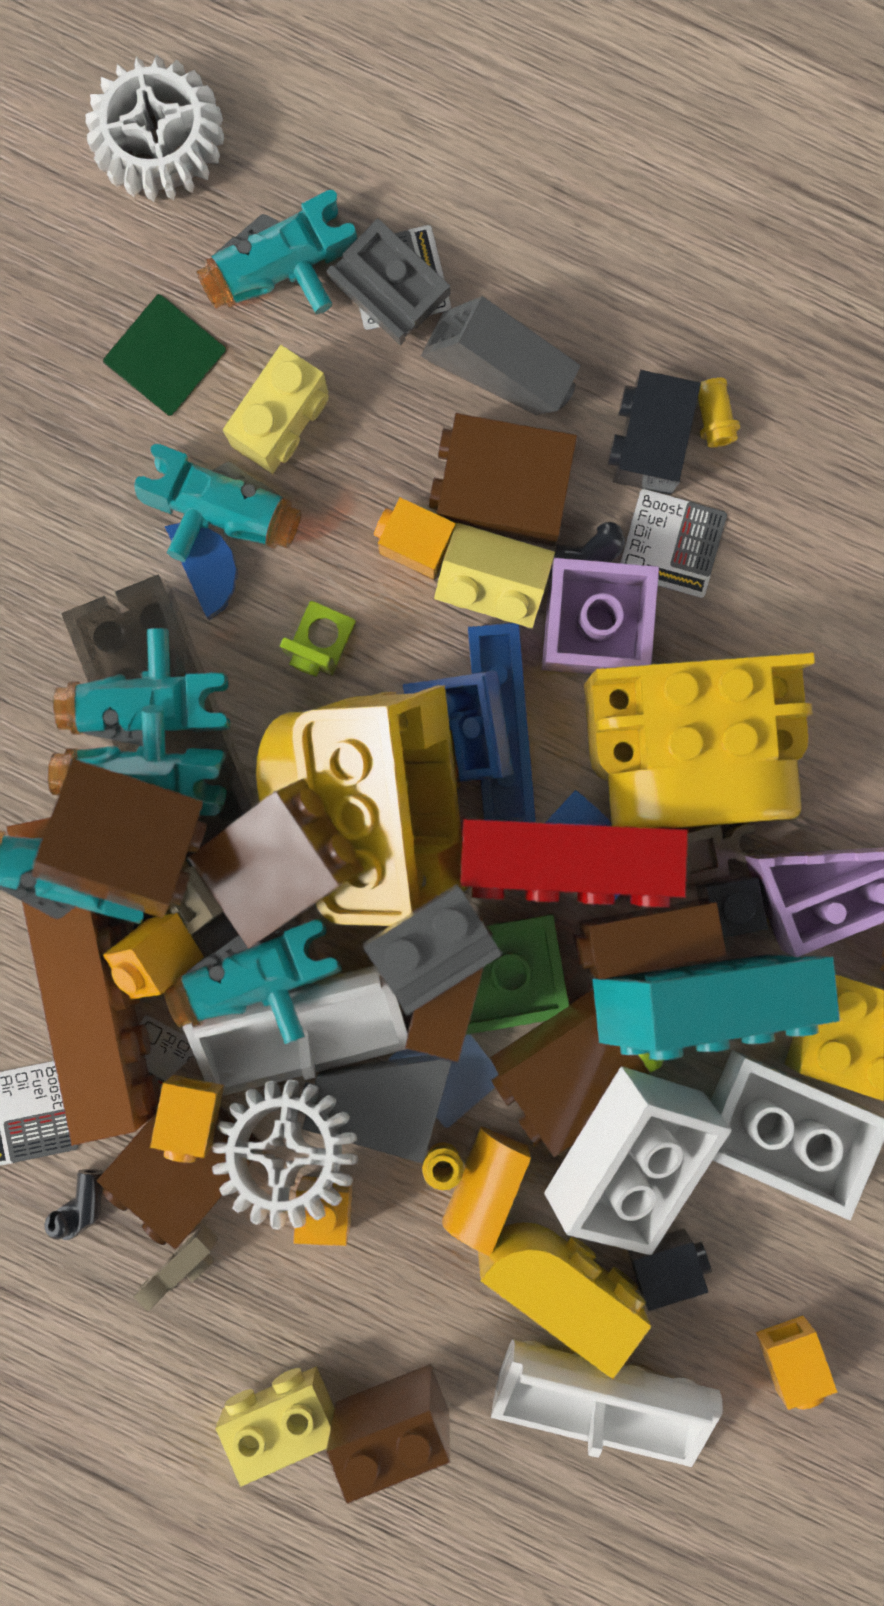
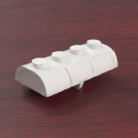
[182,965,408,1096]
[491,1339,723,1467]

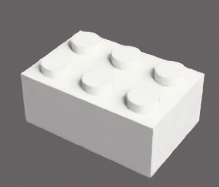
[710,1050,884,1220]
[544,1066,732,1255]

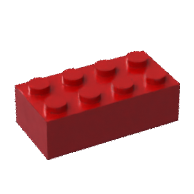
[460,820,688,907]

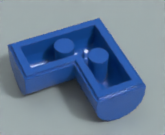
[403,671,514,782]

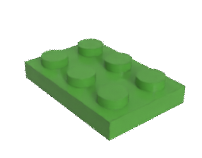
[413,914,569,1035]

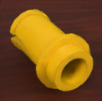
[698,377,740,448]
[422,1142,464,1191]

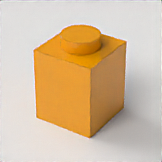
[374,497,456,579]
[103,913,204,999]
[150,1075,224,1163]
[293,1176,352,1246]
[755,1316,838,1410]

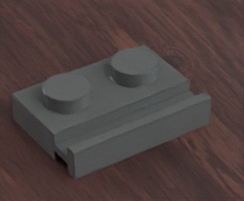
[327,218,451,346]
[363,884,502,1015]

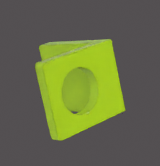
[280,601,356,677]

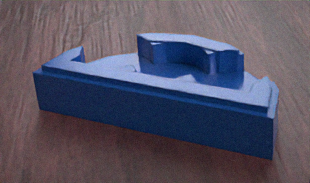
[165,523,239,621]

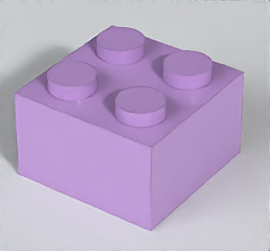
[542,558,659,674]

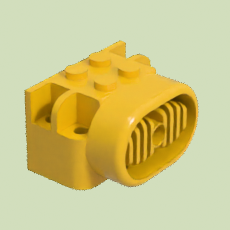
[584,653,815,829]
[256,685,468,926]

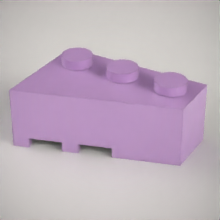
[745,847,884,957]

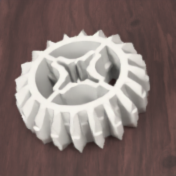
[85,55,224,202]
[212,1079,358,1229]

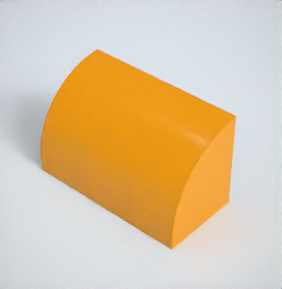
[442,1126,531,1256]

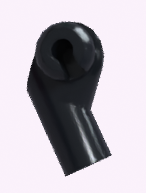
[554,522,625,563]
[44,1169,104,1240]

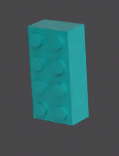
[593,954,840,1060]

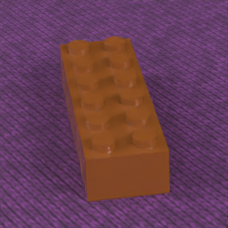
[6,817,161,1146]

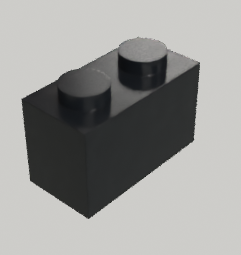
[608,369,701,495]

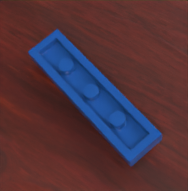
[468,623,536,823]

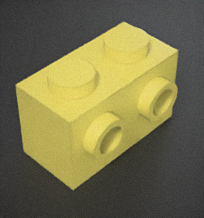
[222,345,328,474]
[434,523,555,628]
[215,1366,334,1487]

